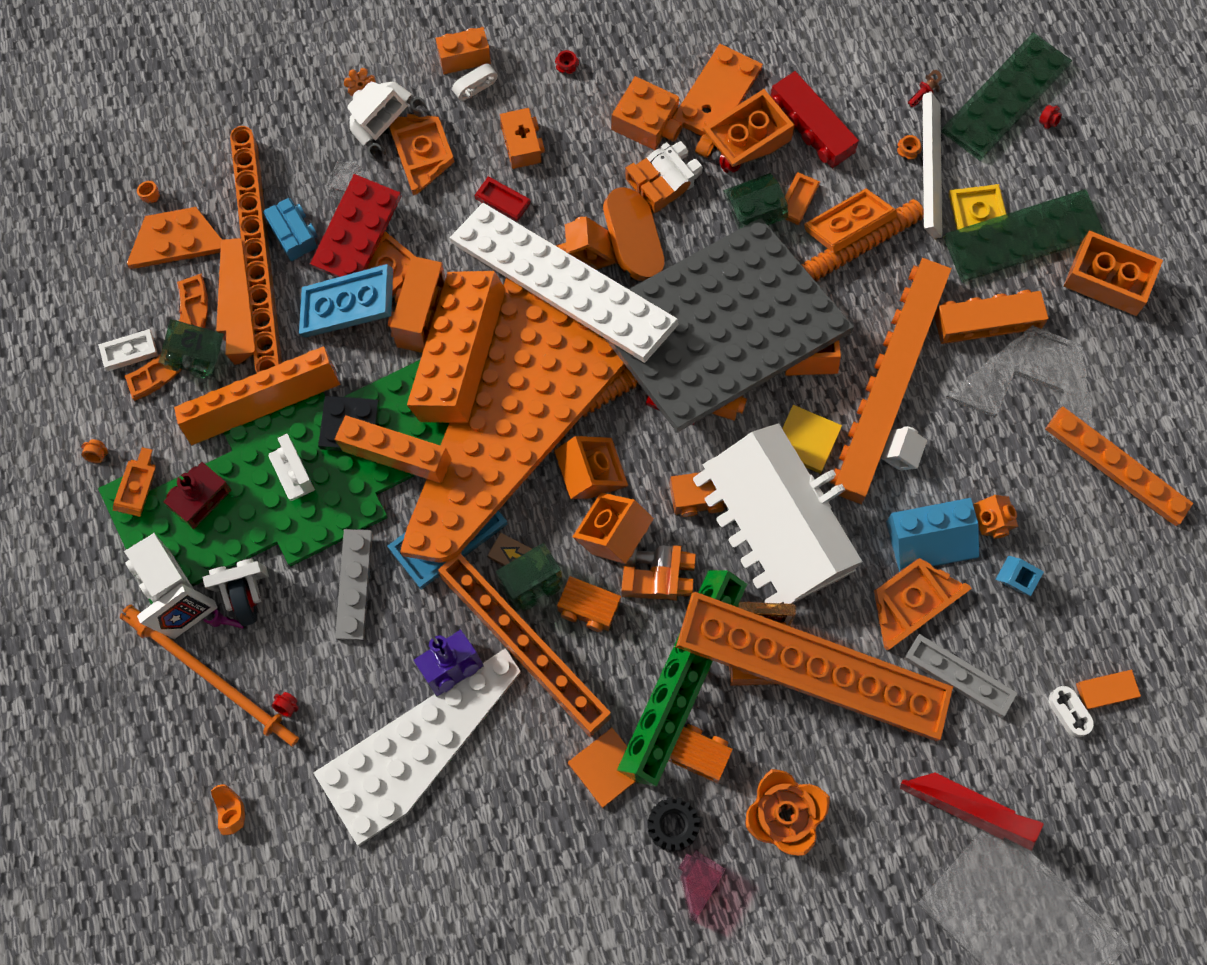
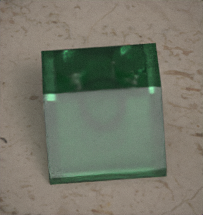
[723,173,788,230]

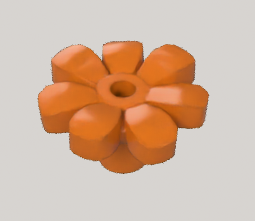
[344,68,376,96]

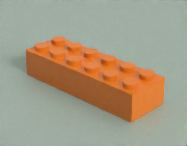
[407,271,506,423]

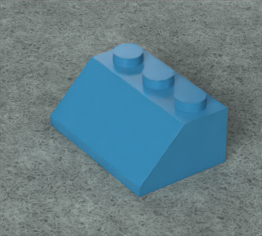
[886,498,979,572]

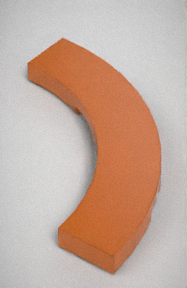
[125,273,208,401]

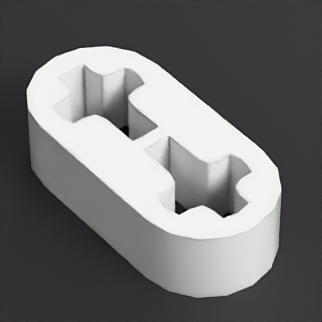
[452,64,498,101]
[1049,686,1093,737]

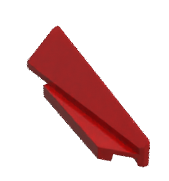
[900,772,1044,851]

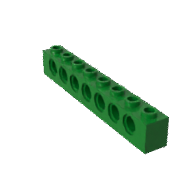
[617,570,748,787]

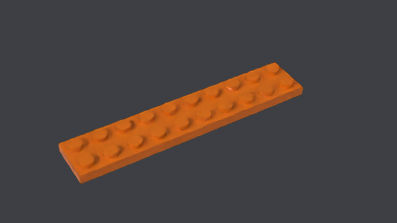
[676,592,953,741]

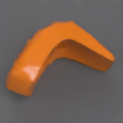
[211,784,245,835]

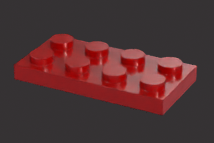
[310,174,402,277]

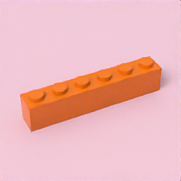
[174,346,340,446]

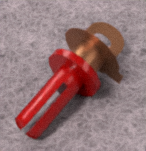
[908,70,942,108]

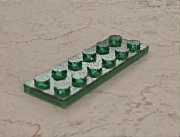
[941,32,1072,161]
[943,189,1105,283]

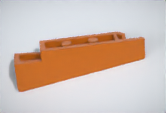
[216,238,255,365]

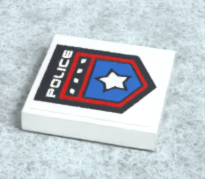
[137,583,218,639]

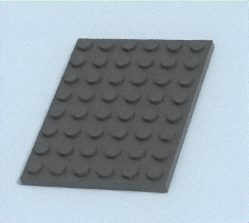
[606,218,854,433]

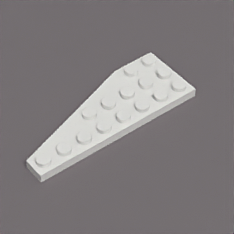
[314,648,521,846]

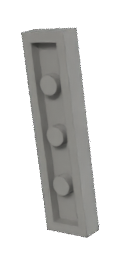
[335,529,373,641]
[904,634,1017,718]

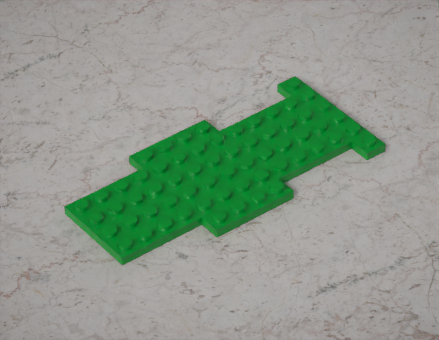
[98,359,449,605]

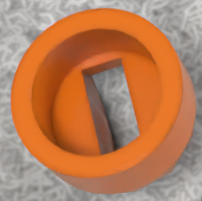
[137,181,160,203]

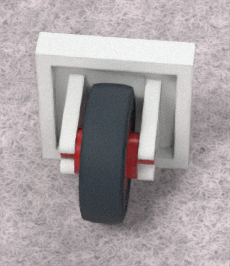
[202,559,269,626]

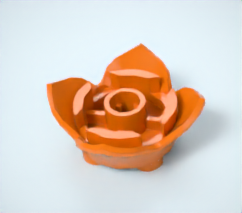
[745,769,830,856]

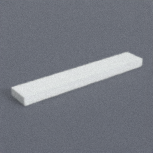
[923,92,942,239]

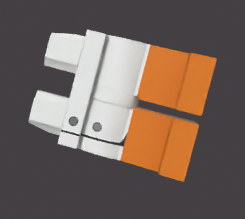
[625,141,703,214]

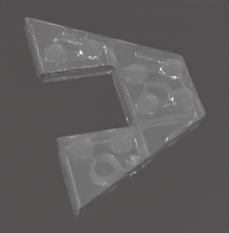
[946,325,1096,448]

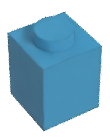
[995,556,1044,596]

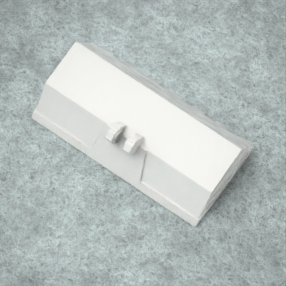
[693,423,862,609]

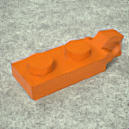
[113,447,156,517]

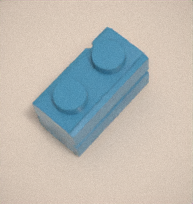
[263,198,318,261]

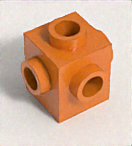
[973,495,1018,539]

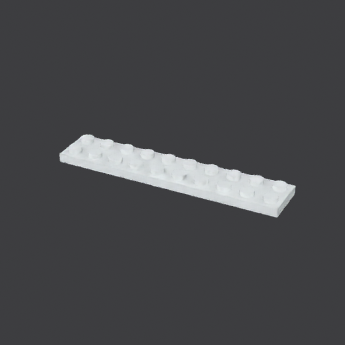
[450,203,679,363]

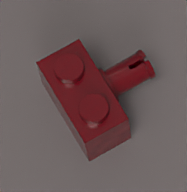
[163,462,231,530]

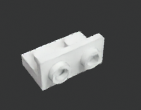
[268,434,315,501]

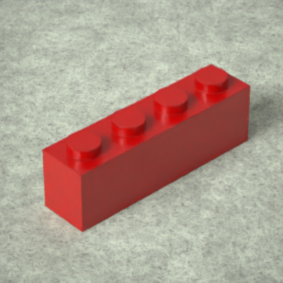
[770,71,859,169]

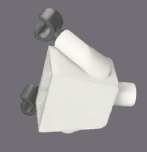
[348,81,427,161]

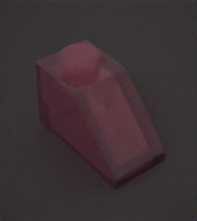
[678,850,726,922]

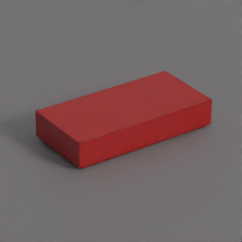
[474,176,531,222]

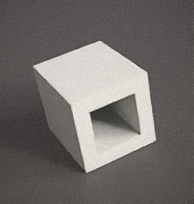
[881,427,927,471]

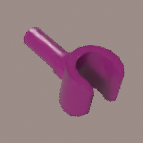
[203,609,244,629]

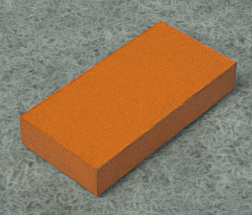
[776,172,820,225]
[1076,670,1141,710]

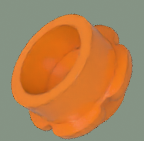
[897,135,922,160]
[81,439,108,463]

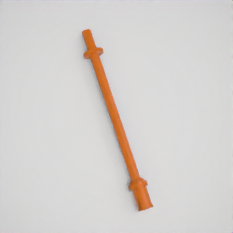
[120,604,299,747]

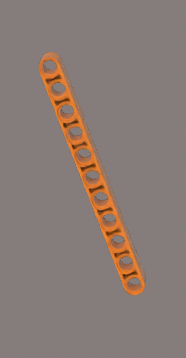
[230,126,282,373]

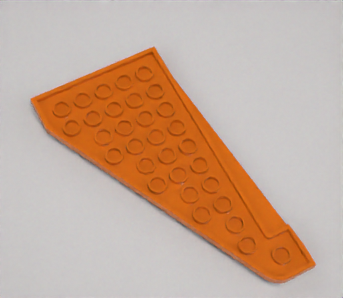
[400,277,626,563]

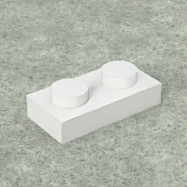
[98,329,158,372]

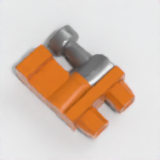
[621,545,696,600]

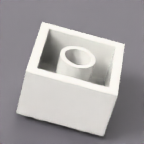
[124,533,193,603]

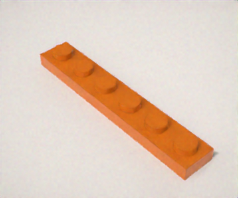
[1045,406,1193,526]

